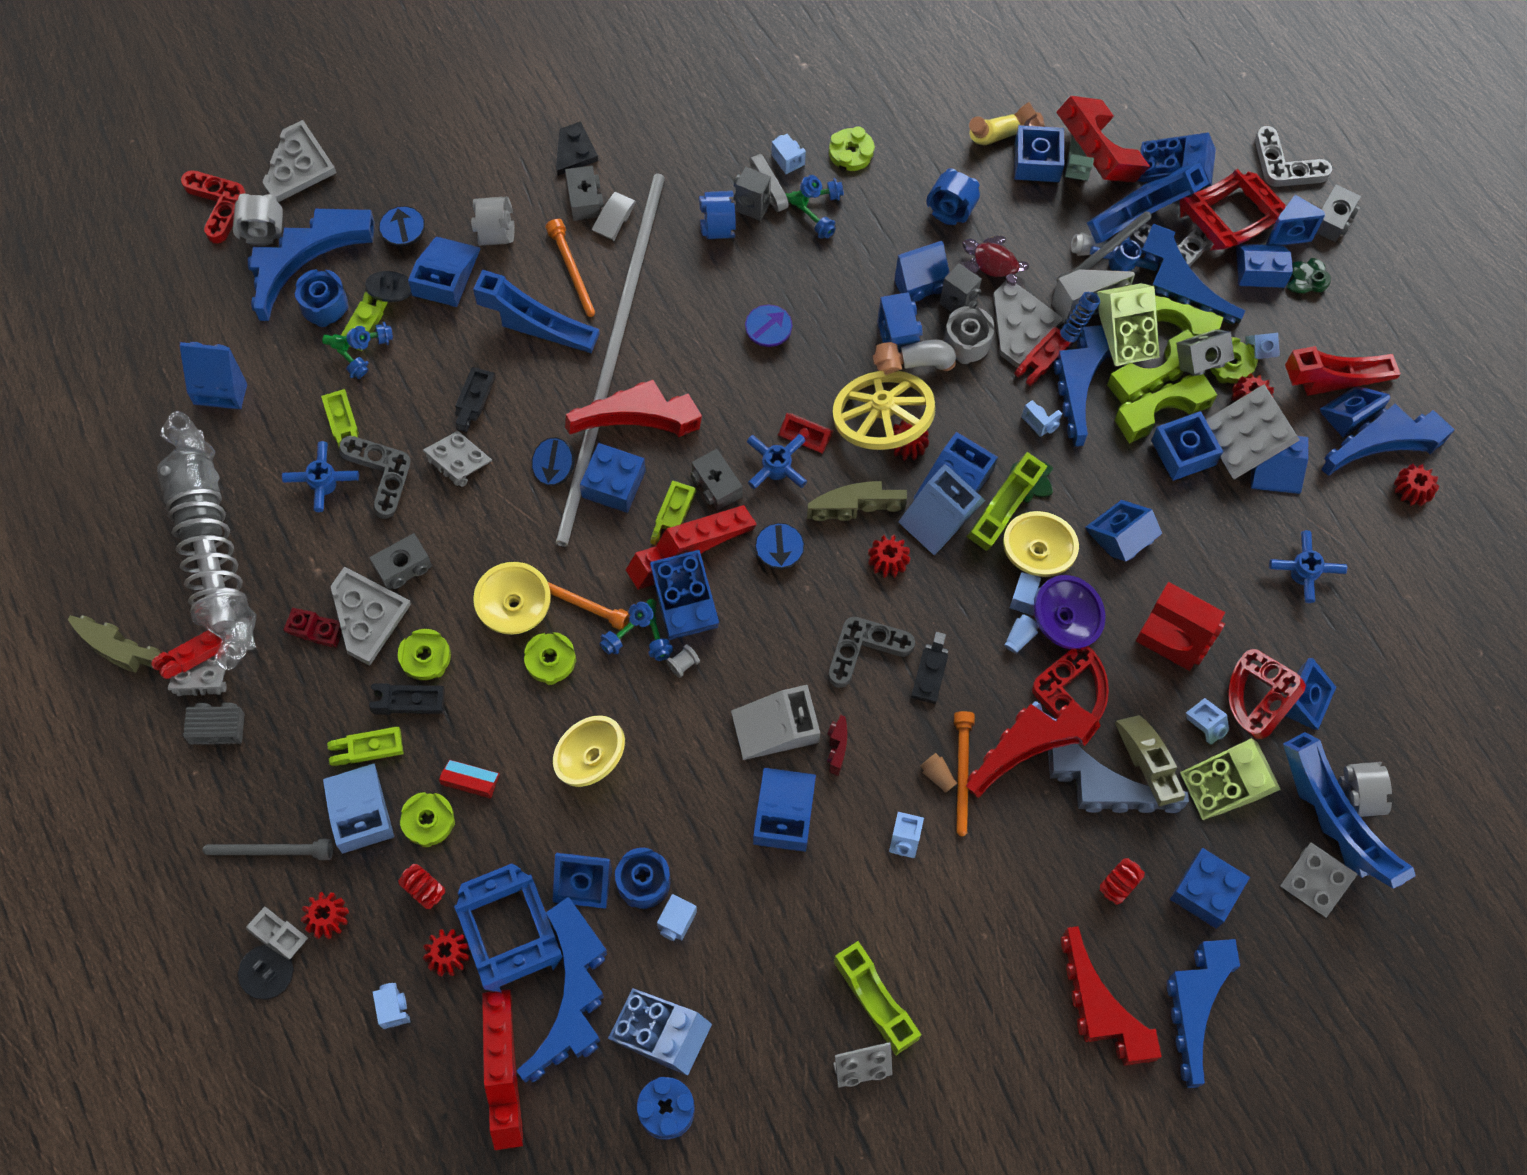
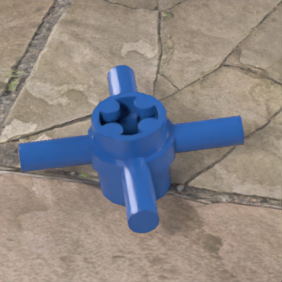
[1090,230,1159,271]
[747,434,807,489]
[282,441,359,512]
[1269,530,1347,603]

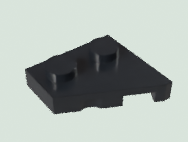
[556,121,598,176]

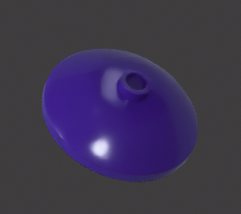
[1034,575,1106,649]

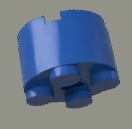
[926,168,980,225]
[699,191,736,239]
[295,269,349,327]
[615,848,671,909]
[637,1077,695,1140]

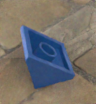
[1266,195,1325,245]
[1320,386,1391,438]
[1285,658,1336,730]
[553,853,612,908]

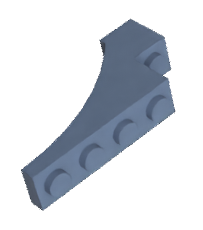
[1048,744,1189,813]

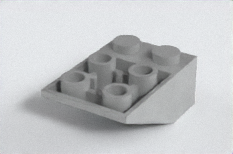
[1051,270,1135,324]
[731,685,820,760]

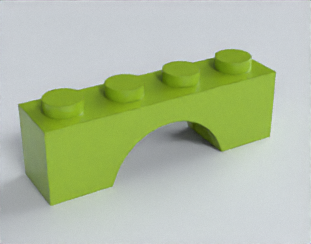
[1155,295,1223,336]
[1107,329,1194,405]
[1115,374,1217,443]
[966,452,1047,551]
[834,941,921,1055]

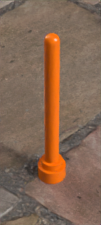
[545,219,595,317]
[548,582,630,631]
[954,711,975,836]

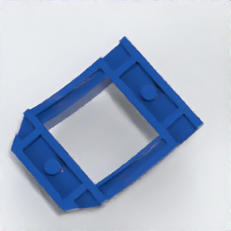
[454,864,563,992]

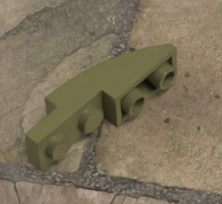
[807,481,907,521]
[68,615,162,673]
[1115,715,1186,806]

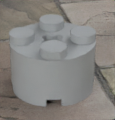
[233,194,283,246]
[471,196,515,246]
[943,306,994,364]
[1338,762,1392,817]

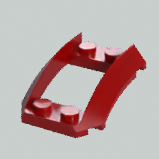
[1180,169,1286,251]

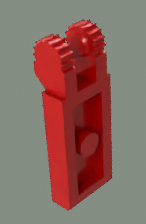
[1014,327,1073,386]
[151,628,228,679]

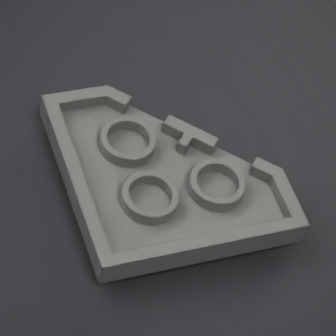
[263,120,336,202]
[993,278,1064,368]
[331,567,411,666]

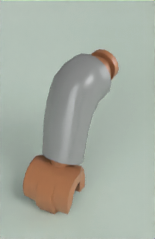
[873,340,956,375]

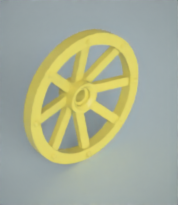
[833,371,935,450]

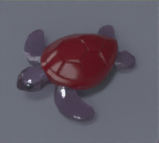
[962,235,1029,286]

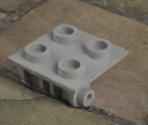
[423,431,492,487]
[168,651,230,696]
[1280,843,1357,918]
[833,1042,892,1088]

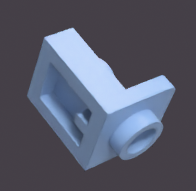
[1245,333,1280,359]
[1021,400,1062,437]
[1186,698,1229,745]
[889,812,924,858]

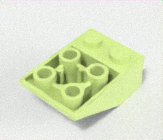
[1097,283,1160,366]
[1180,738,1281,820]

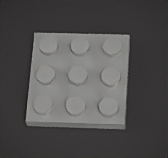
[1206,384,1300,479]

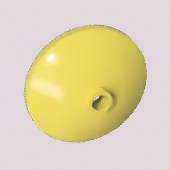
[1003,511,1079,577]
[474,562,551,634]
[553,716,625,787]

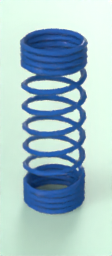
[1060,291,1100,342]

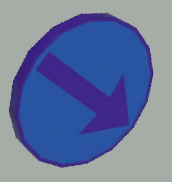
[745,304,793,347]

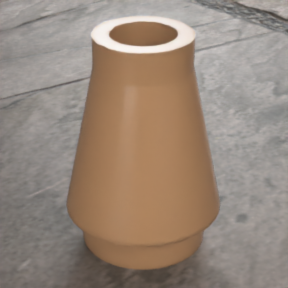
[920,753,957,793]

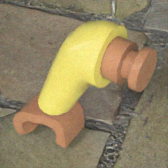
[969,102,1045,146]

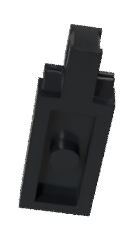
[455,367,496,433]
[911,632,949,705]

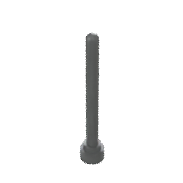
[1055,211,1151,282]
[202,839,333,860]

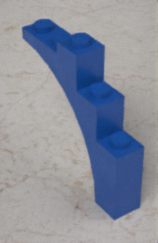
[248,209,375,321]
[1283,732,1416,889]
[516,897,607,1083]

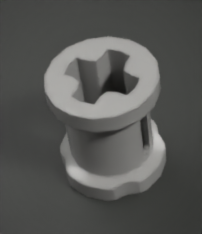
[666,644,700,678]

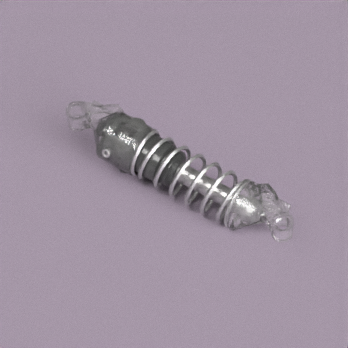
[157,412,257,670]

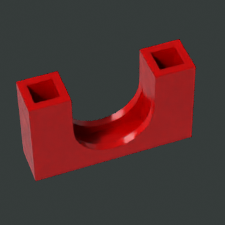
[1056,96,1150,182]
[1136,582,1225,671]

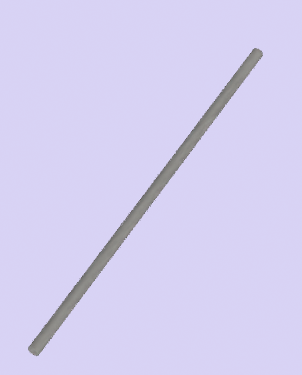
[556,174,665,547]

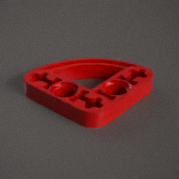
[1032,646,1109,720]
[1229,649,1306,739]

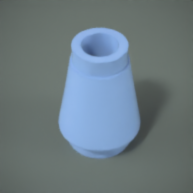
[1004,615,1039,654]

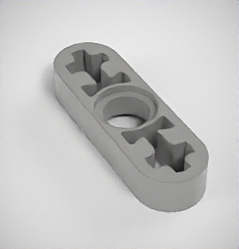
[749,154,789,212]

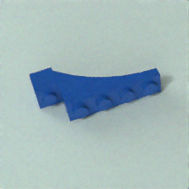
[1087,162,1209,244]
[1141,224,1246,324]
[473,270,600,353]
[1054,325,1112,447]
[1321,404,1455,476]
[1167,939,1240,1088]

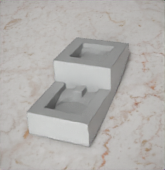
[592,192,636,241]
[246,906,308,960]

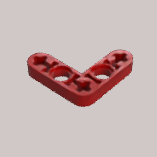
[181,170,246,243]

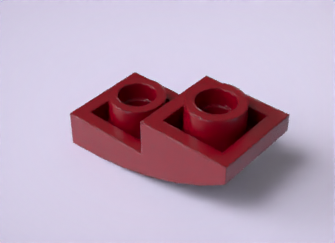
[283,607,342,648]
[827,714,847,776]

